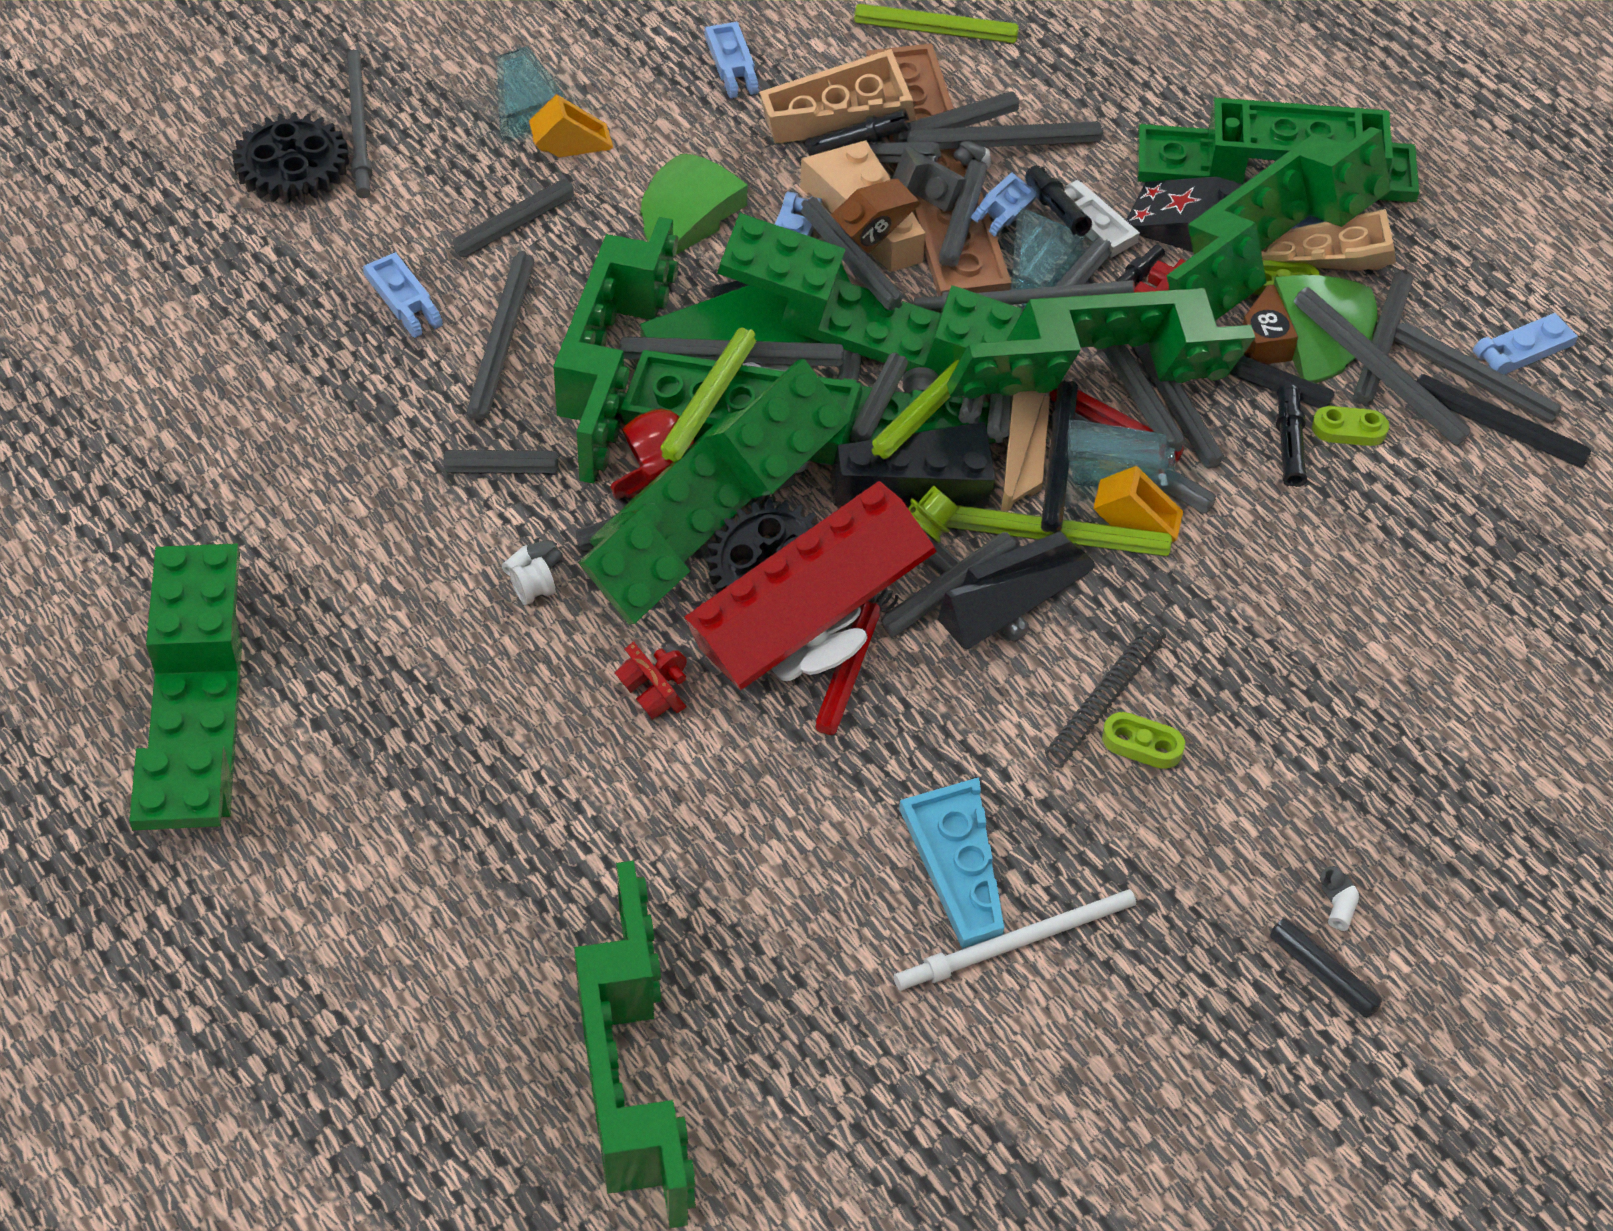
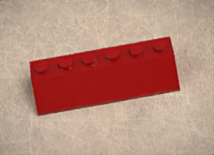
[684,481,937,691]

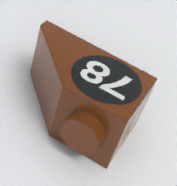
[831,178,921,254]
[1242,285,1298,365]

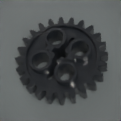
[232,112,349,204]
[706,500,818,594]

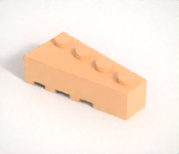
[759,49,916,143]
[800,140,925,272]

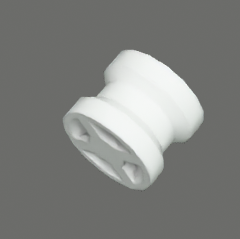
[510,557,556,605]

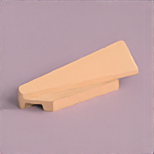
[1001,391,1050,512]

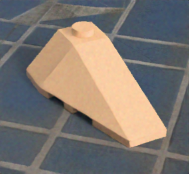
[1261,209,1396,271]

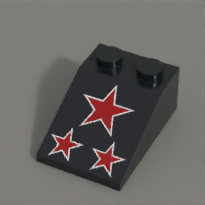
[1126,177,1243,252]

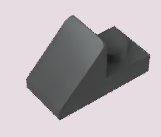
[892,147,965,212]

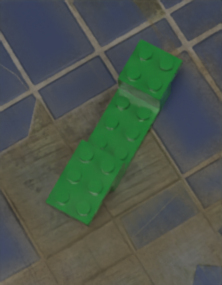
[1137,97,1420,202]
[1166,127,1390,321]
[717,213,1022,376]
[553,217,679,484]
[947,288,1255,399]
[578,358,851,625]
[129,543,242,831]
[574,860,696,1229]

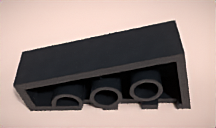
[830,422,995,509]

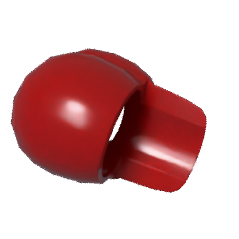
[610,409,695,499]

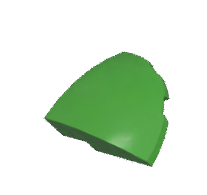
[641,153,747,255]
[1273,275,1378,383]

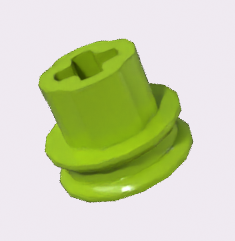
[908,485,959,543]

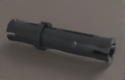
[806,108,911,156]
[1025,165,1092,237]
[1275,385,1307,487]

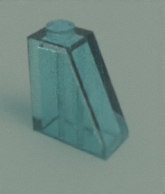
[497,46,565,141]
[1010,207,1084,306]
[1068,420,1176,487]

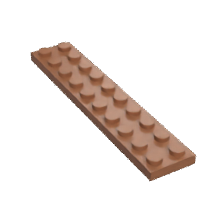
[866,43,1012,296]

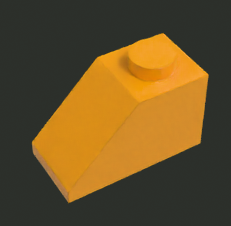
[529,94,613,158]
[1093,465,1183,542]

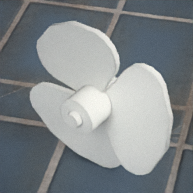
[771,607,867,681]

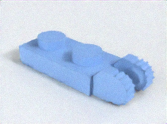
[705,22,758,98]
[971,172,1037,237]
[363,252,443,338]

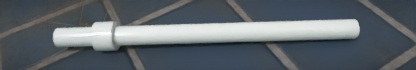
[894,889,1136,991]

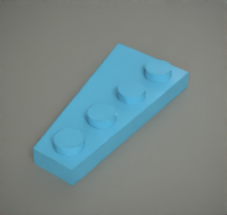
[899,777,1004,949]

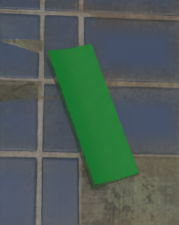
[640,262,851,343]
[620,350,863,465]

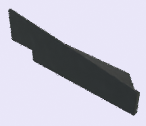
[937,531,1095,649]

